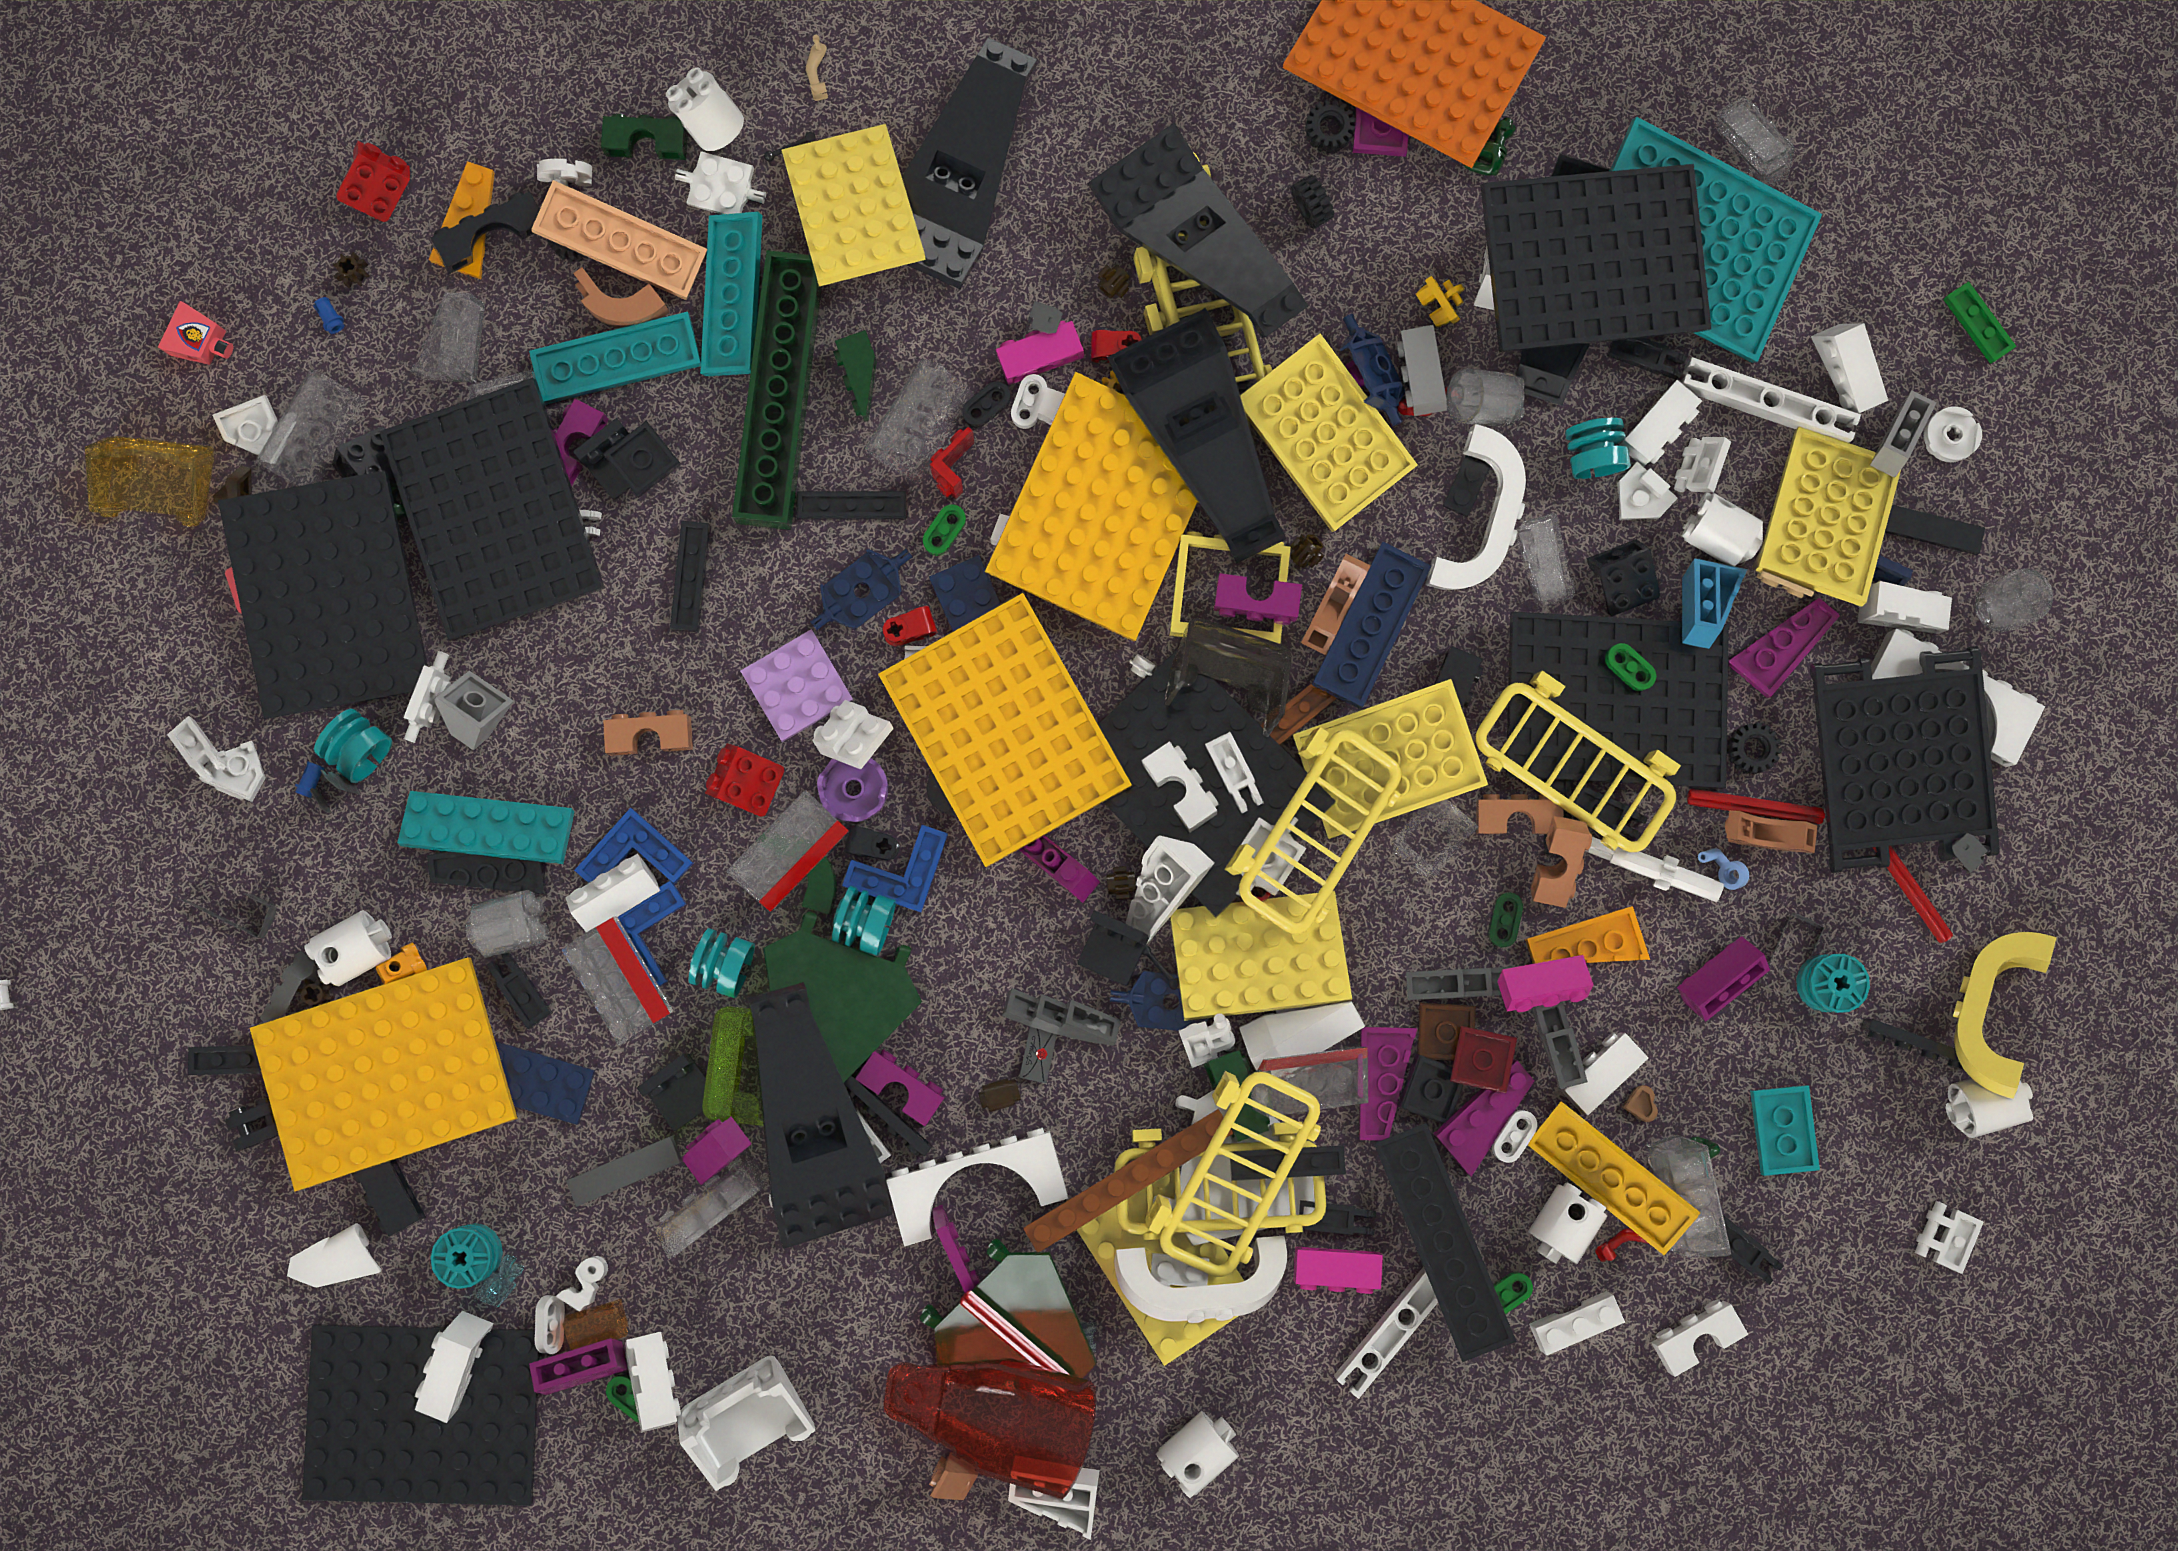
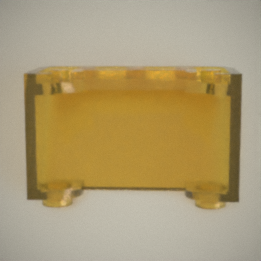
[85,436,214,526]

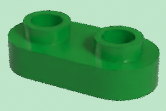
[923,504,966,556]
[1605,643,1656,691]
[1494,1272,1533,1314]
[606,1374,639,1423]

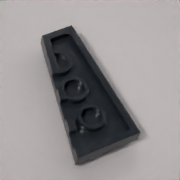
[427,852,547,895]

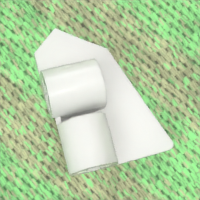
[287,1223,381,1288]

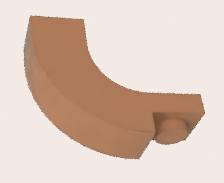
[573,267,670,328]
[1301,554,1371,655]
[1725,810,1817,853]

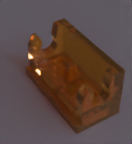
[562,1299,629,1350]

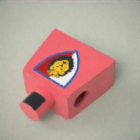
[158,301,233,365]

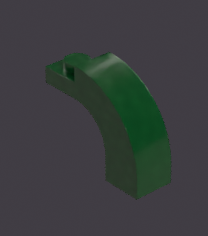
[762,834,837,915]

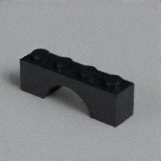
[430,191,540,274]

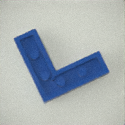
[574,808,694,884]
[842,825,948,913]
[614,881,687,989]

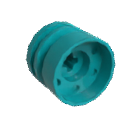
[1565,418,1631,479]
[314,708,392,783]
[832,886,896,956]
[688,928,755,998]
[1796,954,1870,1013]
[430,1223,503,1289]

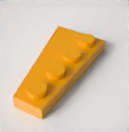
[429,161,495,279]
[1525,906,1650,964]

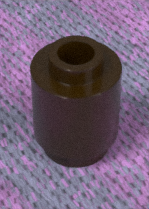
[978,1078,1021,1113]

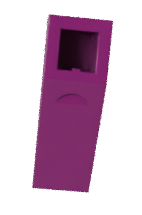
[1019,835,1100,903]

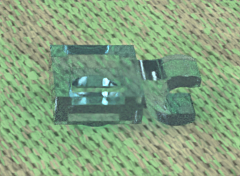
[475,1254,524,1307]

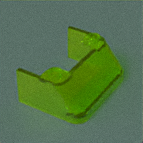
[702,1006,763,1126]

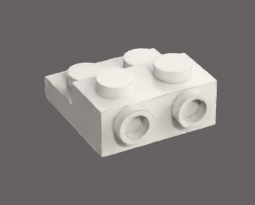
[812,700,893,769]

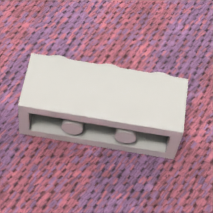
[1619,380,1702,467]
[565,853,660,934]
[1559,1032,1648,1116]

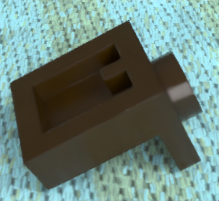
[213,465,252,503]

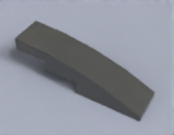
[1406,966,1519,1000]
[1002,988,1121,1046]
[1531,1001,1588,1089]
[566,1135,683,1207]

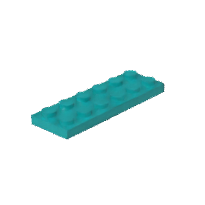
[700,212,763,376]
[529,312,701,405]
[397,791,575,864]

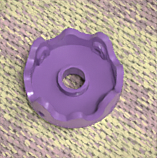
[817,758,888,823]

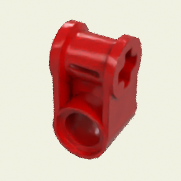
[1091,330,1142,363]
[883,606,938,647]

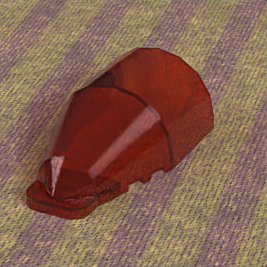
[884,1358,1097,1499]

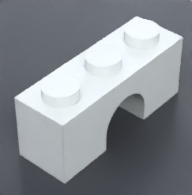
[1142,741,1219,833]
[1529,1291,1625,1355]
[1651,1300,1748,1377]

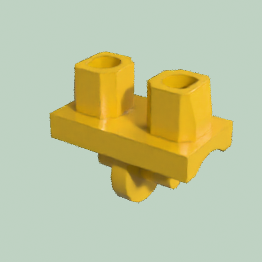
[1416,276,1465,328]

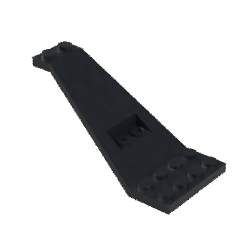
[902,37,1037,289]
[1087,123,1308,339]
[1107,308,1286,564]

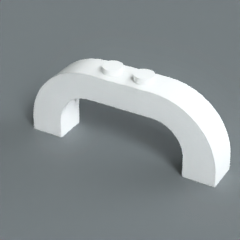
[1425,424,1526,590]
[1114,1236,1287,1323]

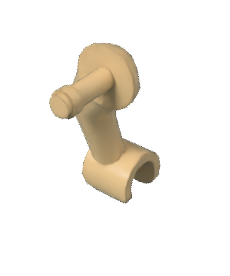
[806,35,828,101]

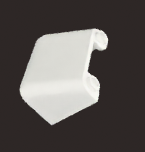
[677,1356,815,1491]

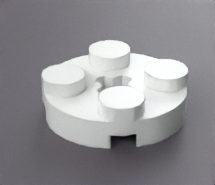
[537,159,592,187]
[1924,407,1982,462]

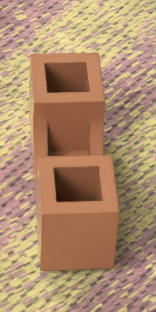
[603,710,693,756]
[1476,794,1563,834]
[1530,816,1592,908]

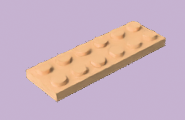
[532,180,707,300]

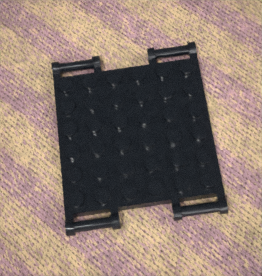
[1810,646,2000,873]

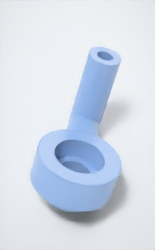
[1698,848,1749,890]

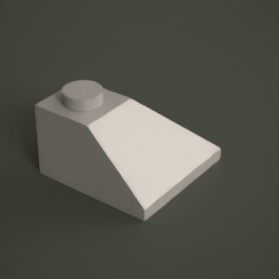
[434,670,514,750]

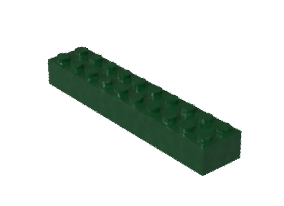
[732,250,822,530]

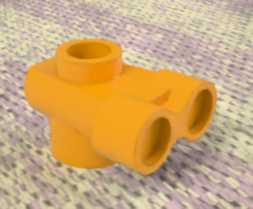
[376,942,427,984]

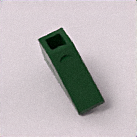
[833,330,877,422]

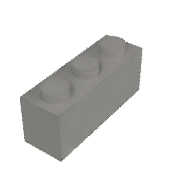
[1397,325,1447,416]
[1870,390,1937,478]

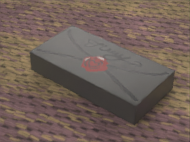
[1019,1027,1057,1083]

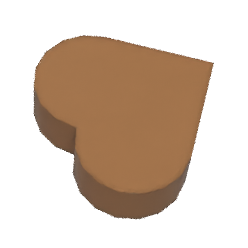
[1622,1085,1658,1122]

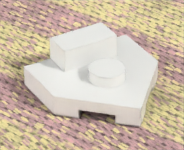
[213,395,278,457]
[1617,462,1677,520]
[199,741,266,802]

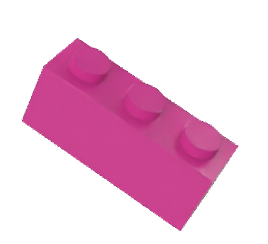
[996,321,1084,386]
[1497,955,1593,1012]
[1293,1247,1383,1294]

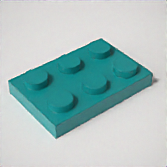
[1750,1085,1820,1176]

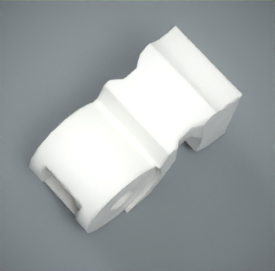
[556,1256,608,1312]

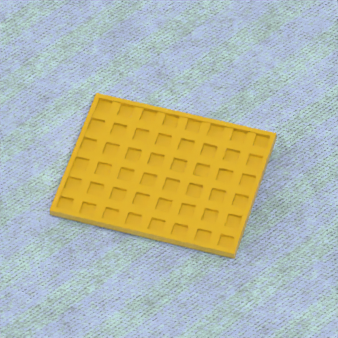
[985,372,1198,641]
[878,593,1132,868]
[250,957,518,1191]

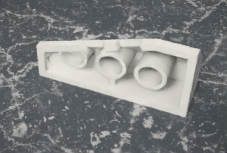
[1126,835,1214,944]
[1239,1001,1365,1077]

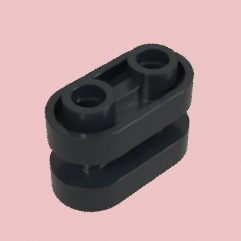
[225,1097,279,1152]

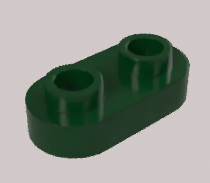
[1488,892,1523,948]

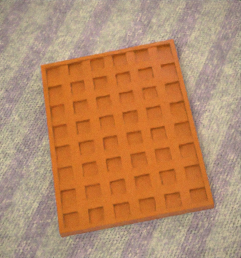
[1283,0,1546,168]

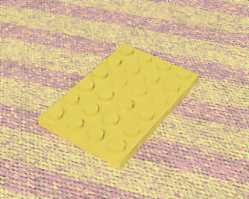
[782,124,926,286]
[1241,334,1418,532]
[1756,426,1901,607]
[1293,679,1488,839]
[1170,891,1352,1021]
[1077,1171,1244,1366]

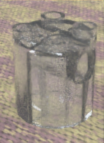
[1446,368,1525,427]
[1975,568,2053,633]
[465,890,550,958]

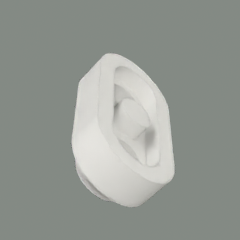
[1011,374,1047,429]
[1492,1110,1537,1163]
[535,1295,565,1354]

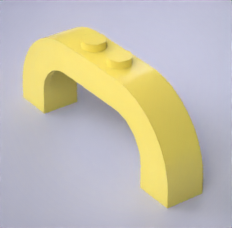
[1953,932,2057,1099]

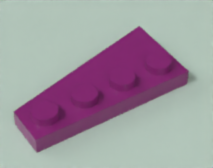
[1728,598,1840,698]
[1359,1027,1417,1141]
[1433,1059,1534,1177]

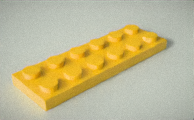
[1528,1101,1701,1255]

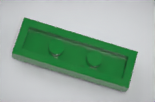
[1943,281,2017,364]

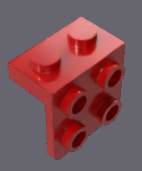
[336,141,410,222]
[930,427,974,499]
[705,743,784,817]

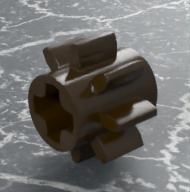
[333,252,370,288]
[1097,264,1130,299]
[1289,534,1325,568]
[1106,866,1136,900]
[297,977,335,1009]

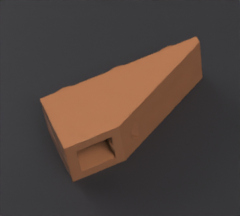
[929,1452,979,1500]

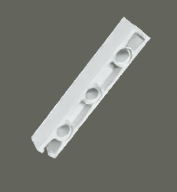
[1680,357,1861,443]
[1334,1267,1438,1399]

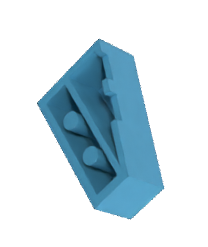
[1682,558,1748,649]

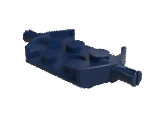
[1340,314,1405,426]
[810,548,913,631]
[1110,971,1209,1031]

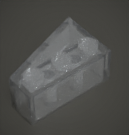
[1715,96,1795,188]
[411,292,485,383]
[1516,513,1575,610]

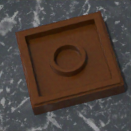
[1417,1003,1476,1061]

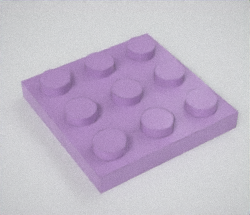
[740,629,853,742]

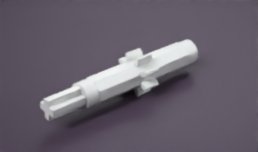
[1585,837,1724,902]

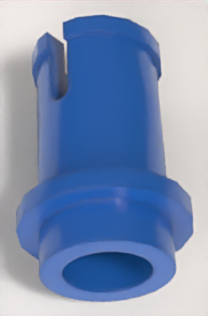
[313,297,344,334]
[295,761,325,798]

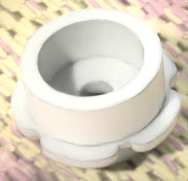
[1129,654,1155,678]

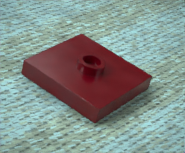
[1450,1026,1517,1094]

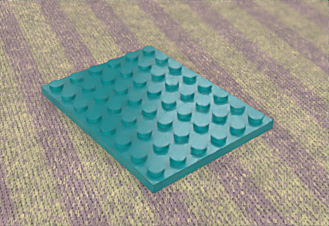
[1610,117,1822,363]

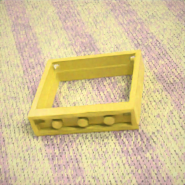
[1169,532,1291,648]

